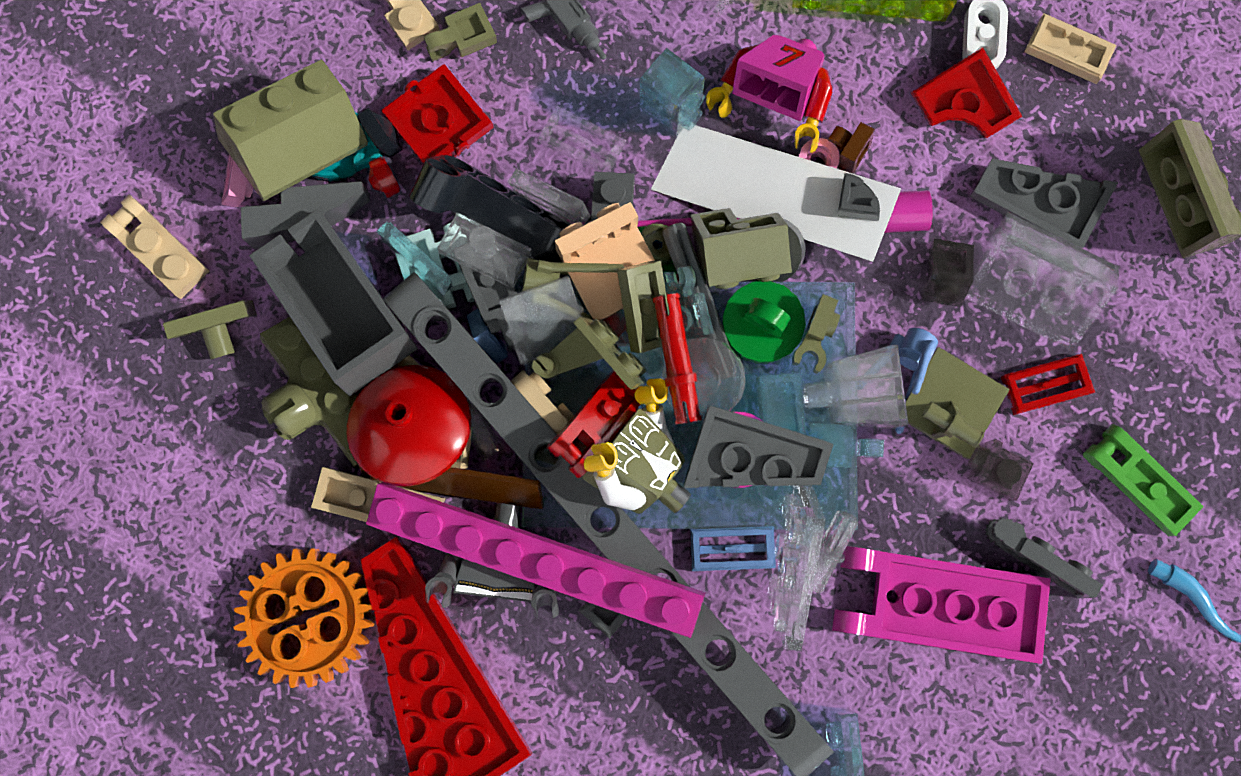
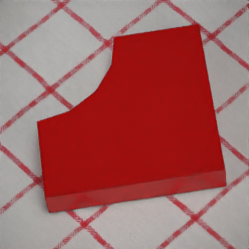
[910,47,1023,138]

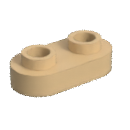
[511,370,574,434]

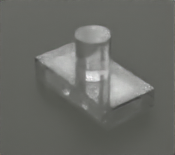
[437,213,531,289]

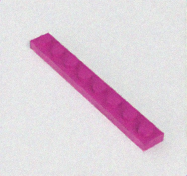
[366,482,706,638]

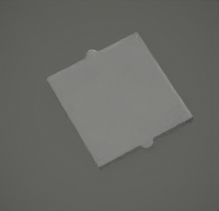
[498,276,583,366]

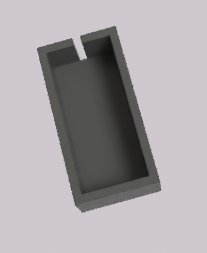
[249,209,418,396]

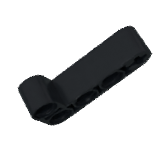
[409,155,570,263]

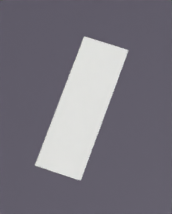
[651,122,901,262]

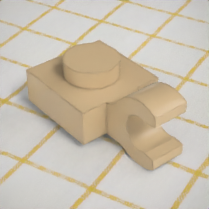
[384,0,440,51]

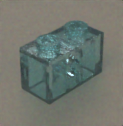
[640,48,705,137]

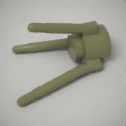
[522,259,624,320]

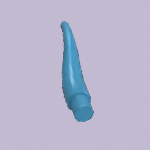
[1148,559,1241,643]

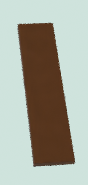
[359,466,544,510]

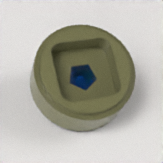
[641,224,672,266]

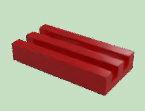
[1001,354,1095,416]

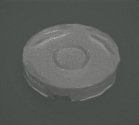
[661,337,746,422]

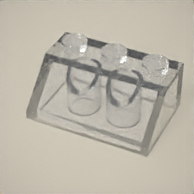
[962,212,1119,351]

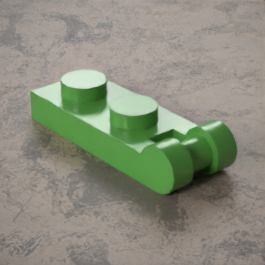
[1083,424,1204,537]

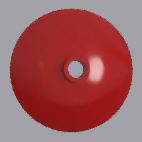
[347,365,472,486]

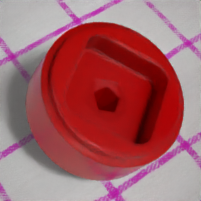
[368,156,401,198]

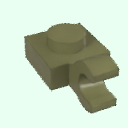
[424,3,497,62]
[792,294,840,374]

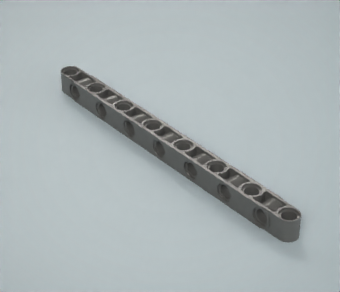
[382,272,834,776]

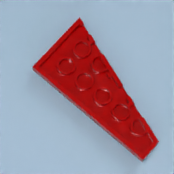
[361,537,532,776]

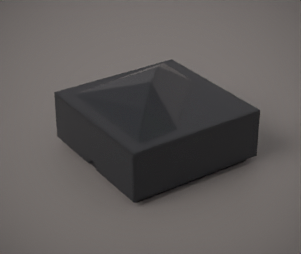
[358,108,403,157]

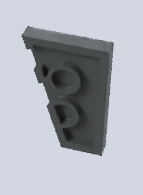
[970,158,1118,254]
[683,404,834,488]

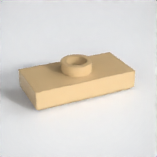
[1024,13,1116,84]

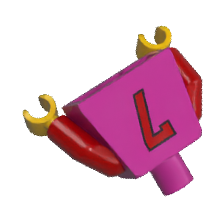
[706,35,833,153]

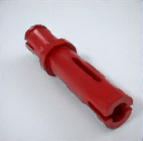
[652,293,702,425]

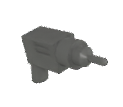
[520,0,606,60]

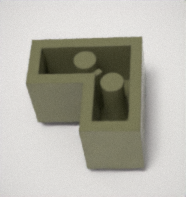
[691,208,792,289]

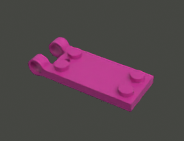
[832,546,1051,664]

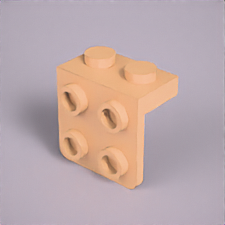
[555,202,665,321]

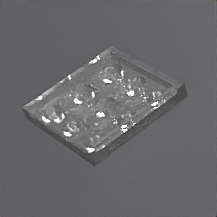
[768,485,826,652]

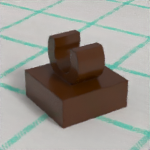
[828,122,875,174]

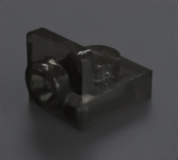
[922,238,974,307]
[967,439,1034,501]

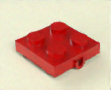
[381,64,494,164]

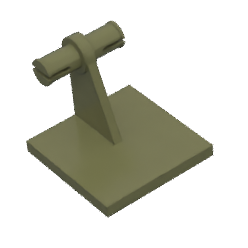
[532,317,647,390]
[896,347,1010,460]

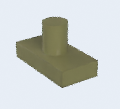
[162,300,257,360]

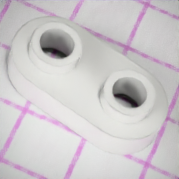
[962,0,1008,69]

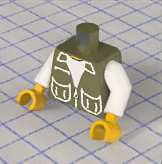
[582,378,691,514]

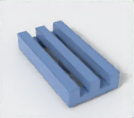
[690,526,776,571]

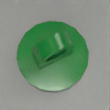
[722,281,806,364]

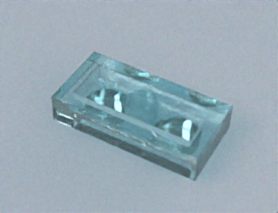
[826,709,864,776]

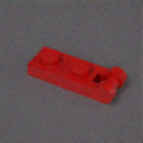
[546,370,641,478]

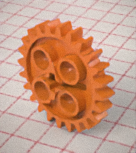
[233,548,375,688]

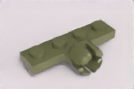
[260,316,358,467]

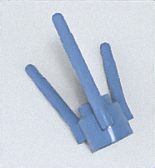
[854,328,938,434]

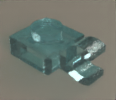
[808,423,884,469]

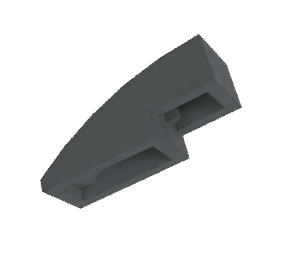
[240,181,370,249]

